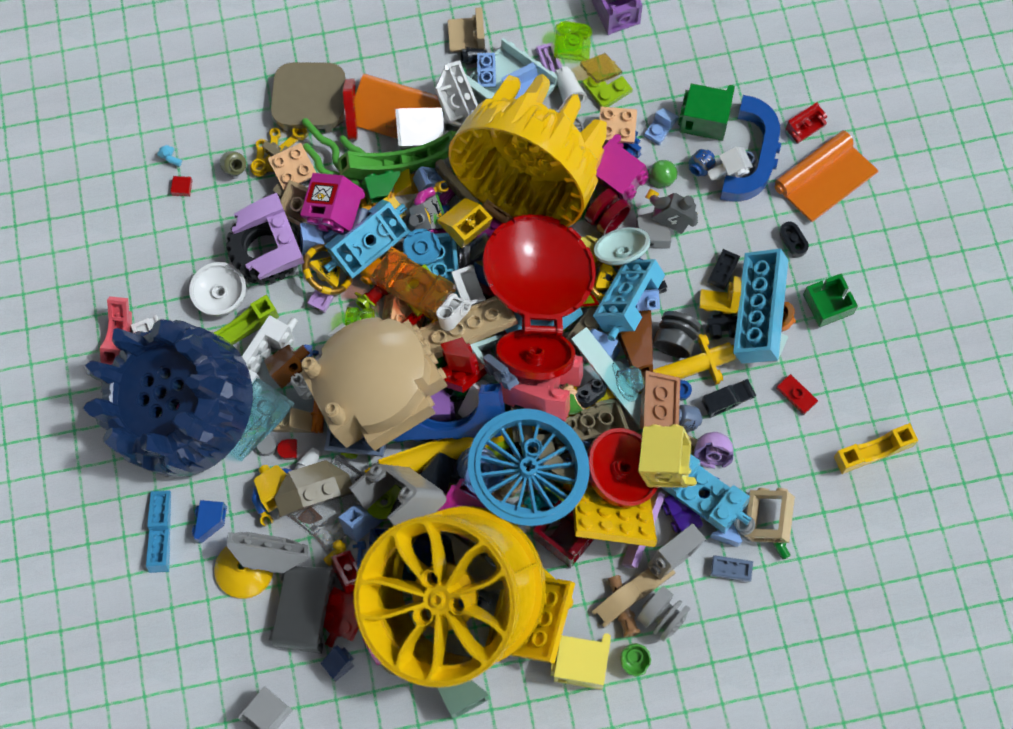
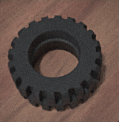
[226,218,301,284]

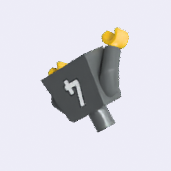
[645,189,698,234]

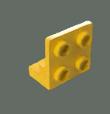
[699,276,741,314]

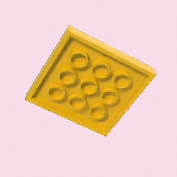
[570,480,657,547]
[485,577,575,664]

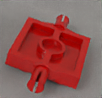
[323,587,359,648]

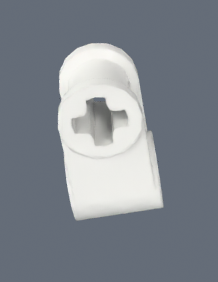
[436,293,471,331]

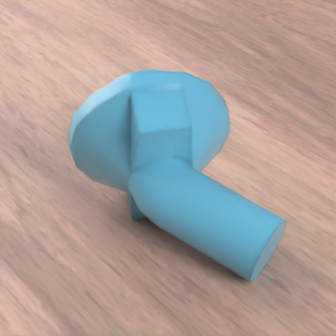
[157,145,182,167]

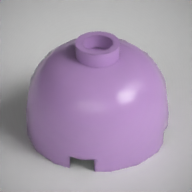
[694,432,734,469]

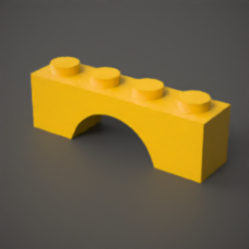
[834,423,919,474]

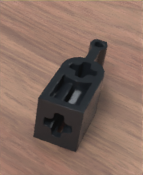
[701,379,757,418]

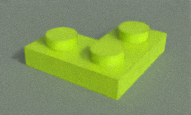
[582,72,633,107]

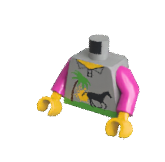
[409,181,449,234]

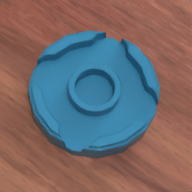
[402,228,441,267]

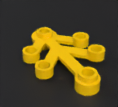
[250,128,308,177]

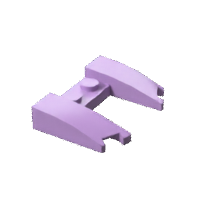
[232,193,305,280]

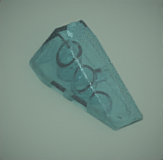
[229,378,294,461]

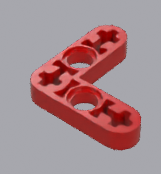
[343,78,358,140]

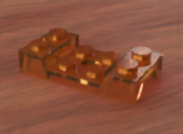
[370,246,456,320]

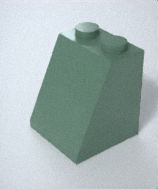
[437,680,490,719]

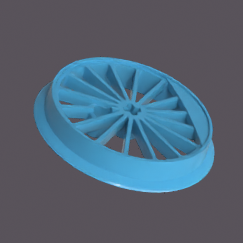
[468,409,589,526]

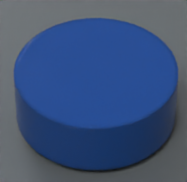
[680,380,692,401]

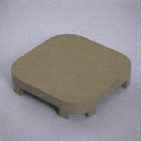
[271,62,346,132]

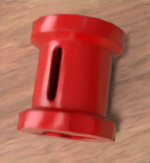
[364,281,389,306]

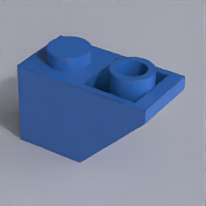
[192,500,227,543]

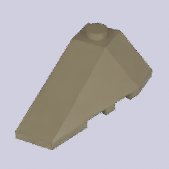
[554,398,629,446]

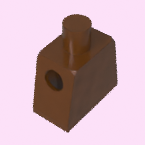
[264,345,310,389]

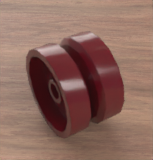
[585,188,631,236]

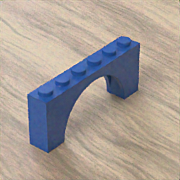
[392,383,506,442]

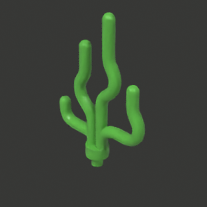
[302,118,365,188]

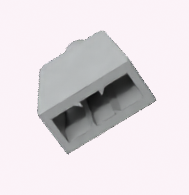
[634,212,671,249]

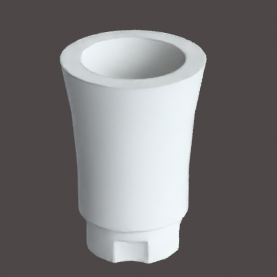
[554,66,587,104]

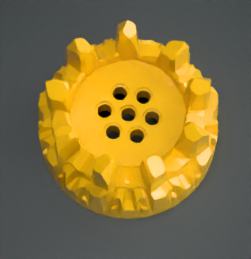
[448,74,607,227]

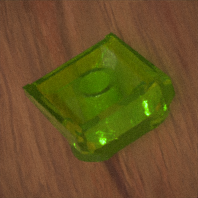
[554,21,592,63]

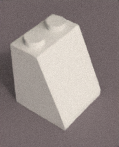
[395,108,449,150]

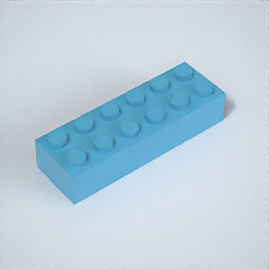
[733,248,789,364]

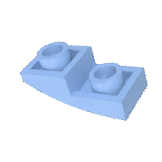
[477,53,496,87]

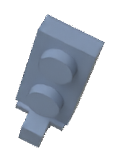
[483,354,519,390]

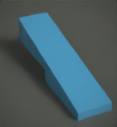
[146,490,171,573]

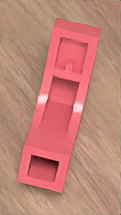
[99,296,132,365]

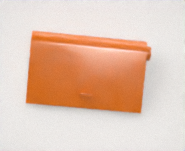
[355,74,442,139]
[774,130,879,222]

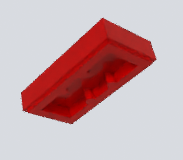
[776,374,818,415]

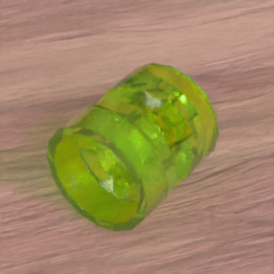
[345,307,375,326]

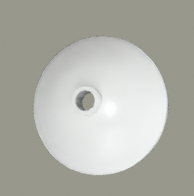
[189,262,246,316]

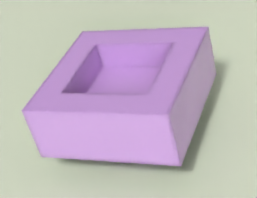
[307,290,334,313]

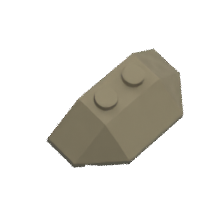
[274,460,353,517]

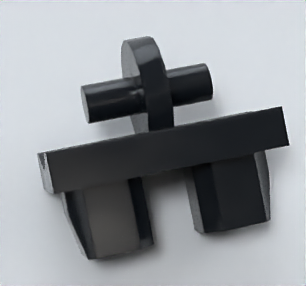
[705,311,737,340]

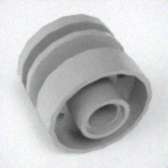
[637,586,690,642]

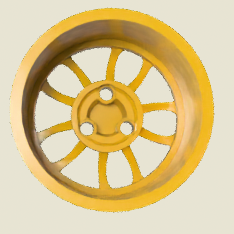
[354,506,546,687]

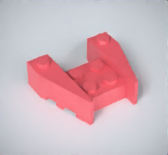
[500,355,583,422]

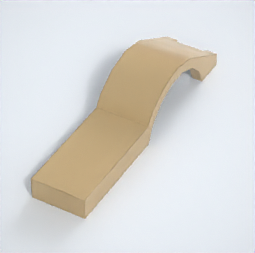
[592,568,676,628]

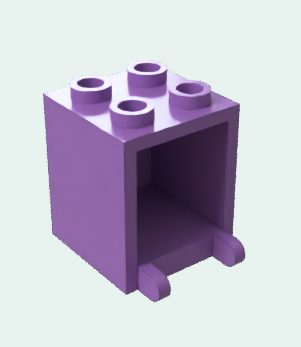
[592,0,643,35]

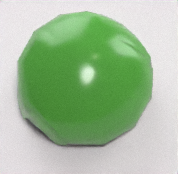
[648,160,678,188]
[620,643,651,677]

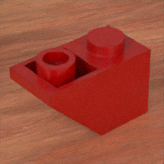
[440,337,478,374]

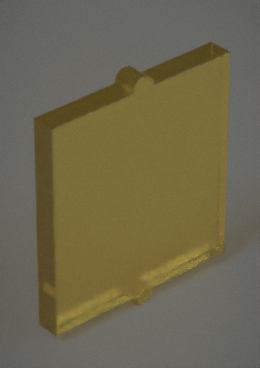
[580,53,622,83]

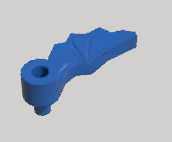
[353,540,366,568]

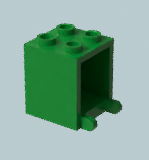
[678,83,735,141]

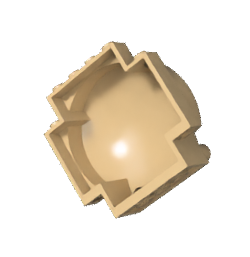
[301,317,448,451]

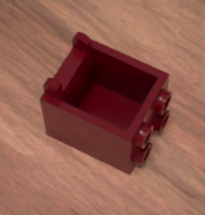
[533,500,594,568]

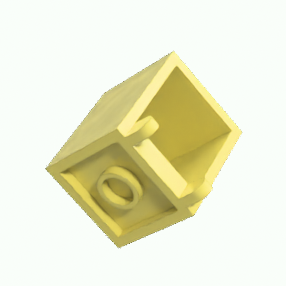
[639,424,697,488]
[550,633,611,690]

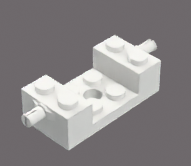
[242,315,298,401]

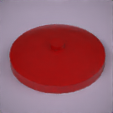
[496,329,575,380]
[587,428,658,508]

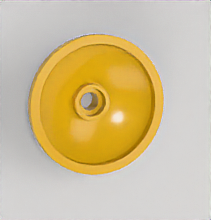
[214,546,274,599]

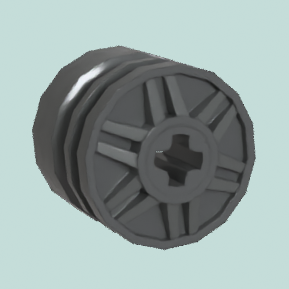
[652,311,701,359]

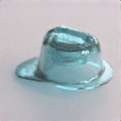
[612,361,645,402]

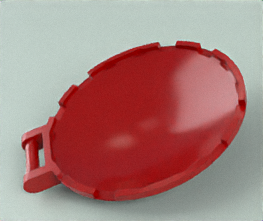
[483,214,596,336]

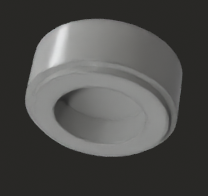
[257,435,277,456]

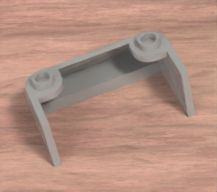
[349,464,446,526]

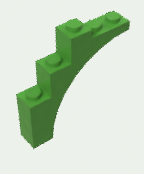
[338,130,457,180]

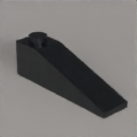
[388,452,456,535]

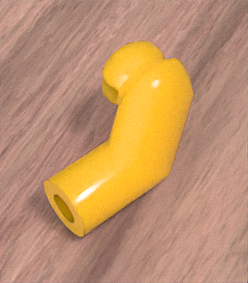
[323,539,346,567]

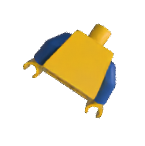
[251,465,292,526]

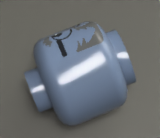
[679,404,703,431]

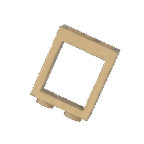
[744,488,795,543]

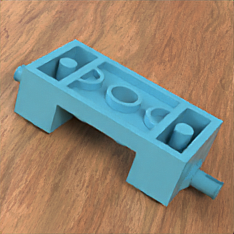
[324,199,411,279]
[593,259,665,341]
[661,454,752,534]

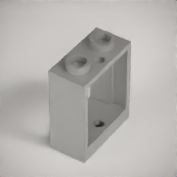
[647,524,706,580]

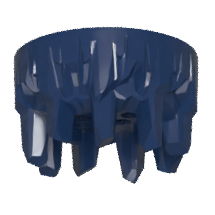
[83,319,253,477]

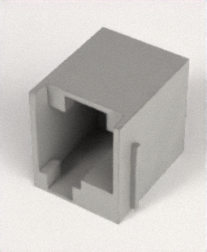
[238,686,293,729]

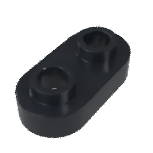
[779,221,809,257]
[575,379,607,408]

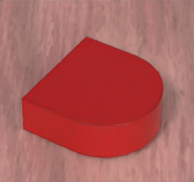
[277,439,298,460]

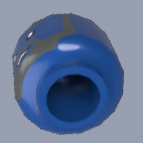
[688,149,716,176]

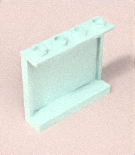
[466,38,557,103]

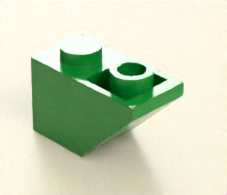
[361,170,401,205]

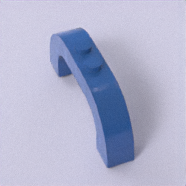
[720,95,782,202]

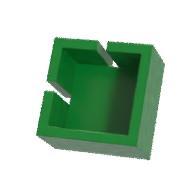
[803,273,858,328]

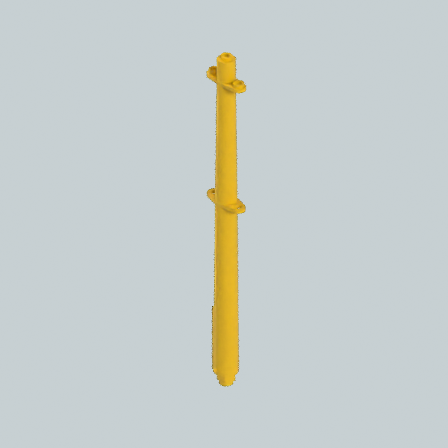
[365,334,736,474]

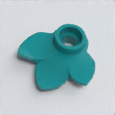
[524,491,559,511]

